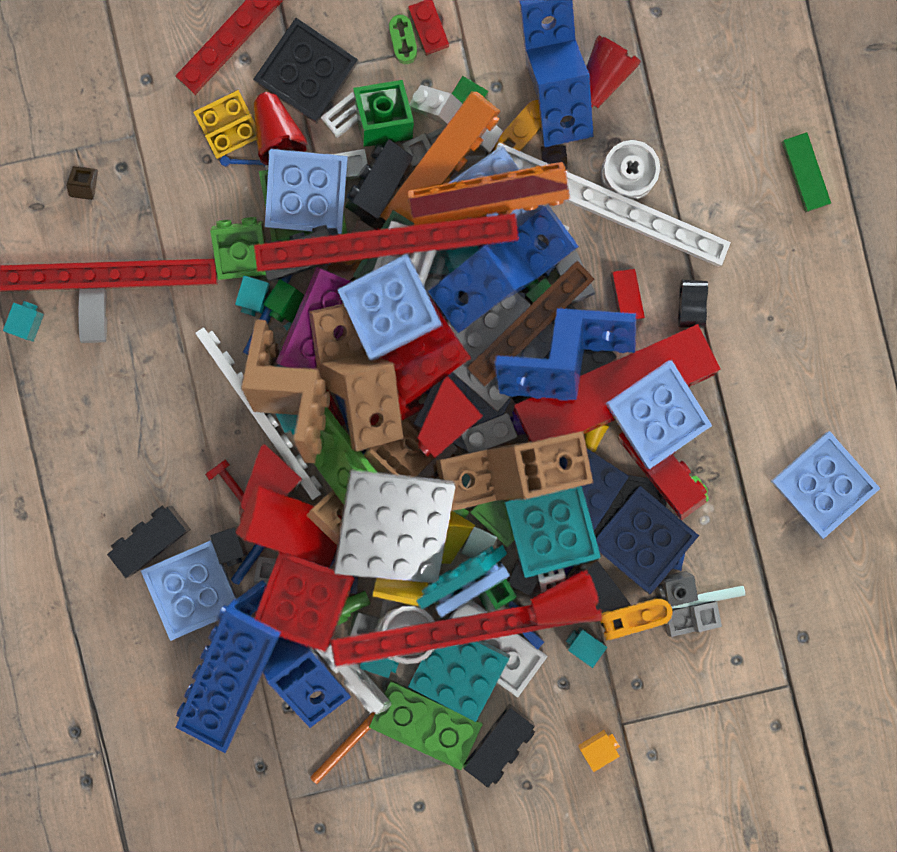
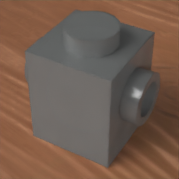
[656,571,698,607]

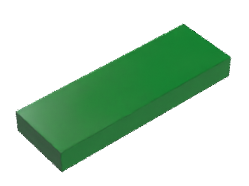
[782,132,831,213]

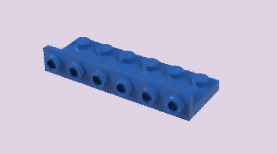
[175,599,281,753]

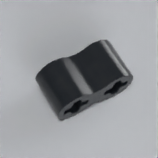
[678,279,708,329]

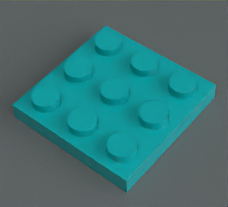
[505,486,601,578]
[416,545,508,609]
[408,641,511,722]

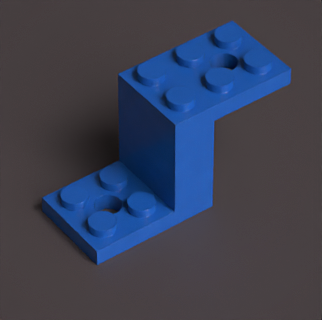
[519,0,594,147]
[428,205,579,333]
[495,308,636,400]
[227,580,351,728]

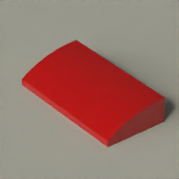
[235,485,342,568]

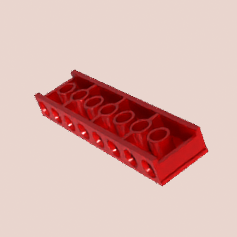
[513,324,721,442]

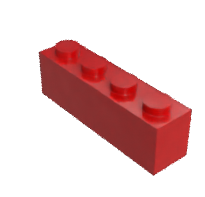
[618,432,707,521]

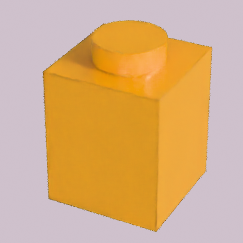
[578,730,620,772]

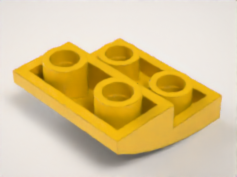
[193,89,257,159]

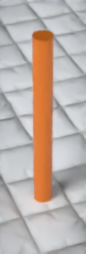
[310,711,375,784]

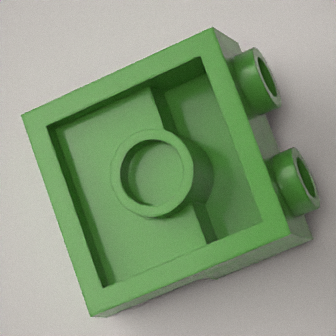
[210,217,266,280]

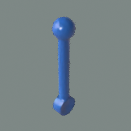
[220,156,265,167]

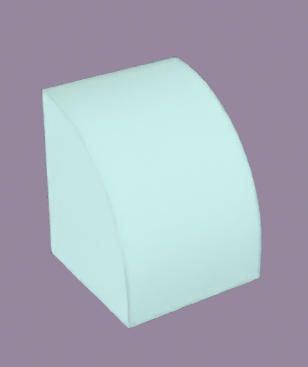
[461,527,497,558]

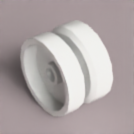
[600,140,660,201]
[375,606,434,664]

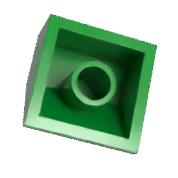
[353,80,414,147]

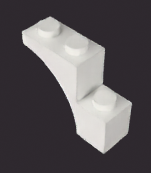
[409,85,503,153]

